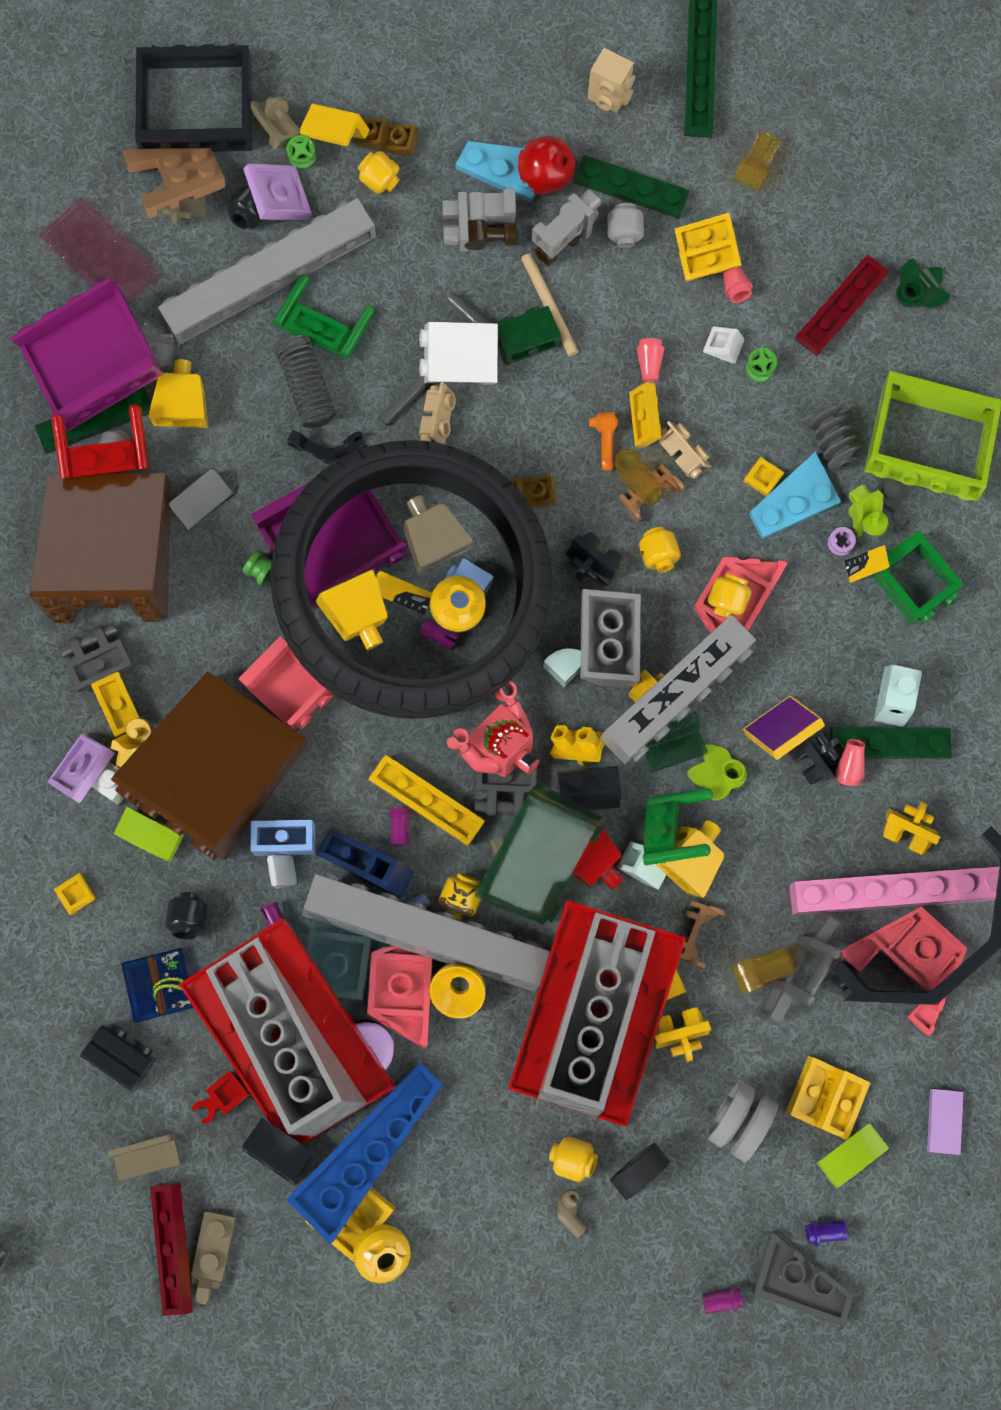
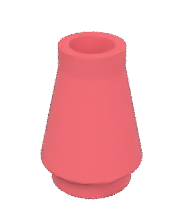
[723,267,753,303]
[636,338,665,382]
[835,739,865,786]

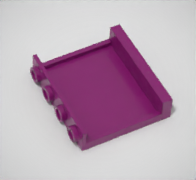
[10,278,165,433]
[251,482,407,609]

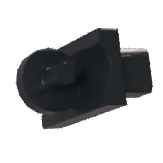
[566,532,622,586]
[788,733,840,785]

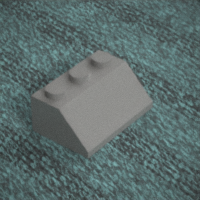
[580,589,641,689]

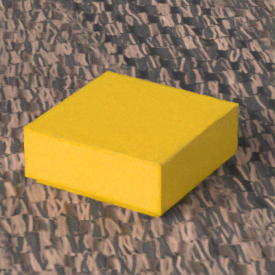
[743,456,784,497]
[54,873,97,915]

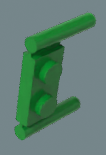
[272,274,376,360]
[643,788,713,866]

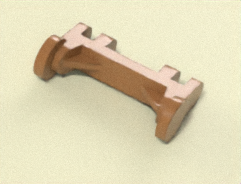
[618,464,684,523]
[680,901,725,969]

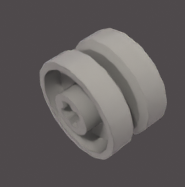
[706,1080,779,1163]

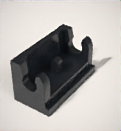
[242,1118,314,1185]

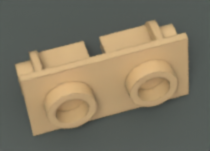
[418,382,456,445]
[658,421,712,479]

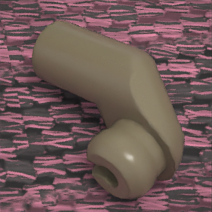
[557,1190,588,1239]

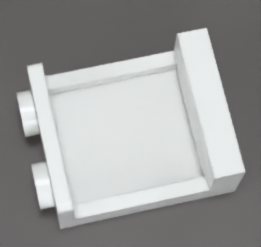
[419,322,498,385]

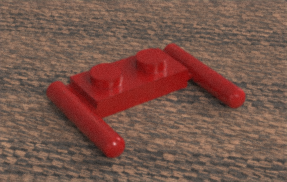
[51,404,149,479]

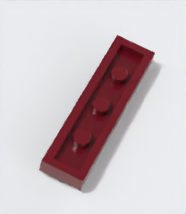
[795,254,890,357]
[150,1183,193,1316]

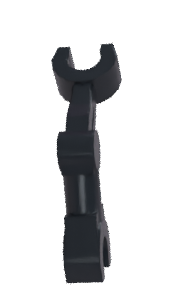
[287,430,368,464]

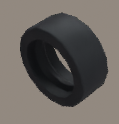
[610,1143,670,1200]

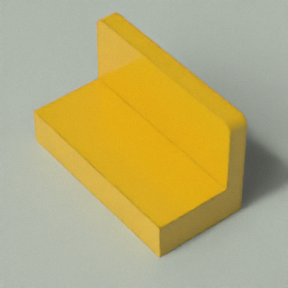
[299,103,369,146]

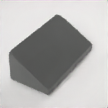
[167,468,234,531]

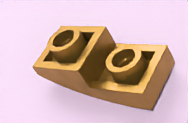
[355,118,419,156]
[509,474,558,509]

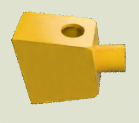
[149,359,208,428]
[316,570,388,650]
[655,820,724,898]

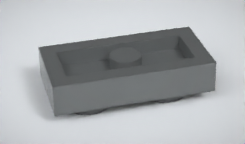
[873,450,927,513]

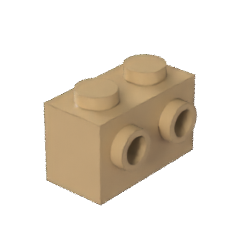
[587,48,635,113]

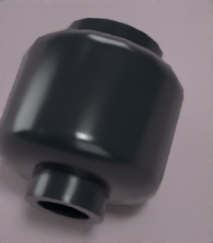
[227,186,263,229]
[165,892,208,940]

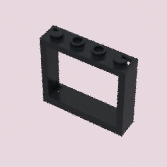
[135,43,252,152]

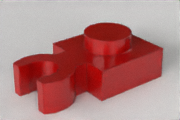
[191,1070,250,1124]

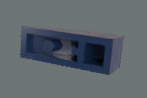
[316,829,415,899]

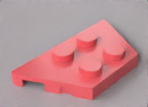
[693,557,787,634]
[367,945,432,1048]

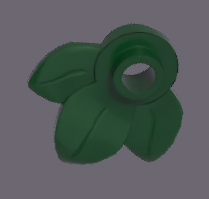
[896,258,950,309]

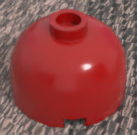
[518,136,575,196]

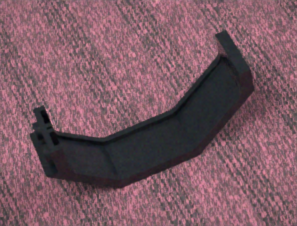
[831,826,1001,1005]

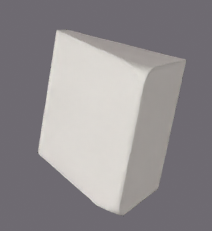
[703,326,744,363]
[267,855,297,889]

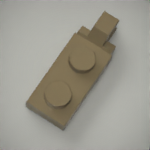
[191,1211,236,1305]

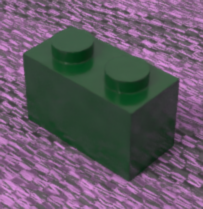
[497,306,561,365]

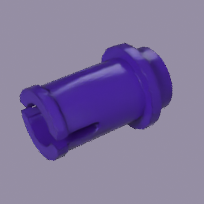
[805,1220,847,1247]

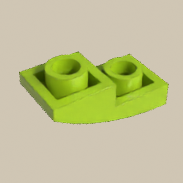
[114,807,184,862]
[817,1123,889,1189]

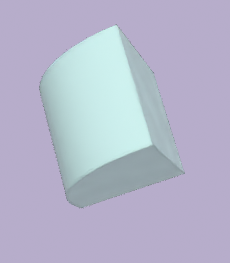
[543,648,581,687]
[617,841,666,890]

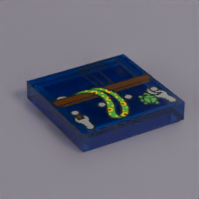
[121,948,194,1023]

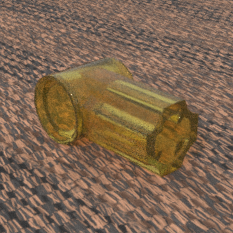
[733,132,781,192]
[614,449,665,506]
[730,947,796,995]

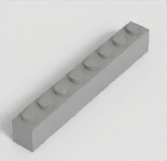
[158,198,376,345]
[302,873,550,992]

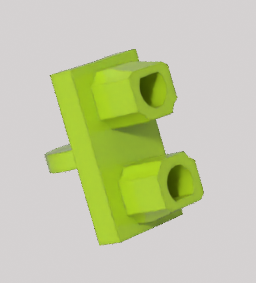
[848,485,888,538]

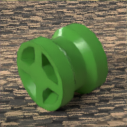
[287,135,316,169]
[746,348,777,383]
[243,549,272,587]

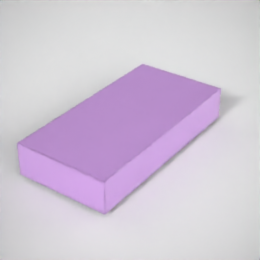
[927,1089,963,1155]

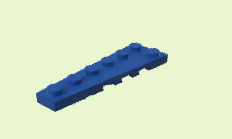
[286,1062,442,1245]

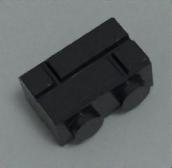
[557,766,621,813]
[80,1023,156,1091]

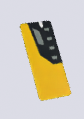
[845,545,889,583]
[376,571,432,614]

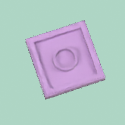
[243,164,312,220]
[47,733,115,804]

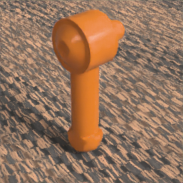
[589,412,618,472]

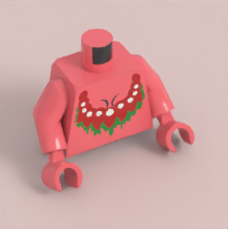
[447,681,539,777]

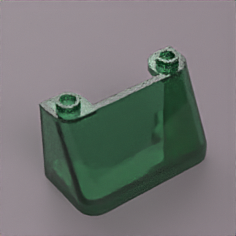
[474,782,603,925]

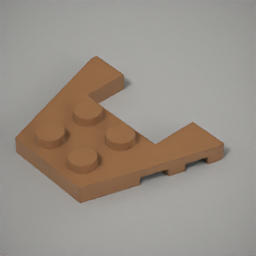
[122,148,225,218]

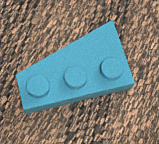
[456,141,536,203]
[749,452,841,540]

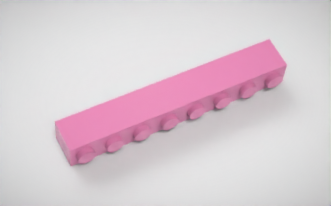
[789,867,999,915]

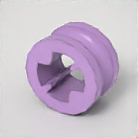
[828,527,856,556]

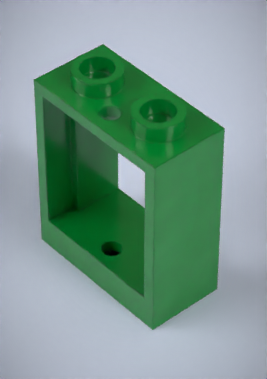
[871,530,964,625]

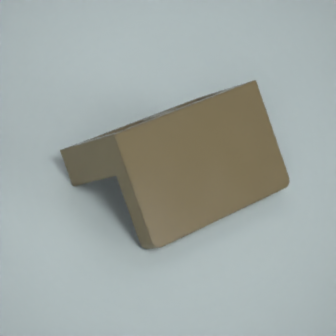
[108,1133,182,1181]

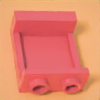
[239,636,333,730]

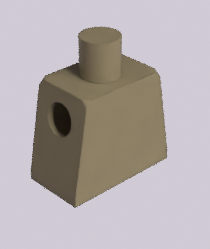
[403,495,473,574]

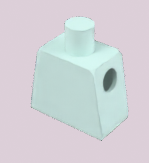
[874,665,922,727]

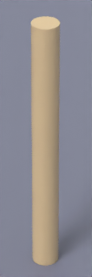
[521,253,579,357]

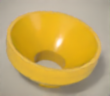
[430,576,486,632]
[429,963,486,1018]
[353,1225,411,1283]

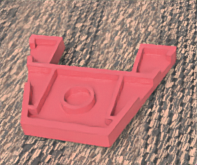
[840,906,968,1036]

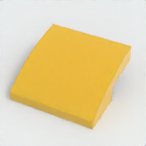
[674,213,742,282]
[786,1056,870,1140]
[305,1187,396,1262]

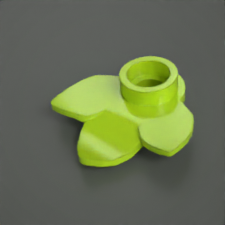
[687,744,747,800]

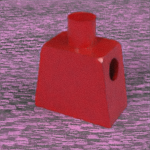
[551,816,625,891]

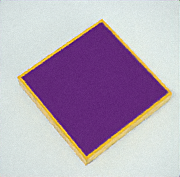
[743,696,825,760]

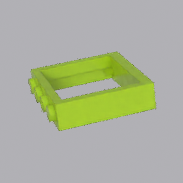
[864,371,1001,502]

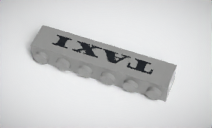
[600,614,756,764]

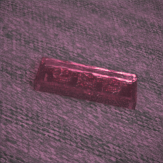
[39,198,159,304]

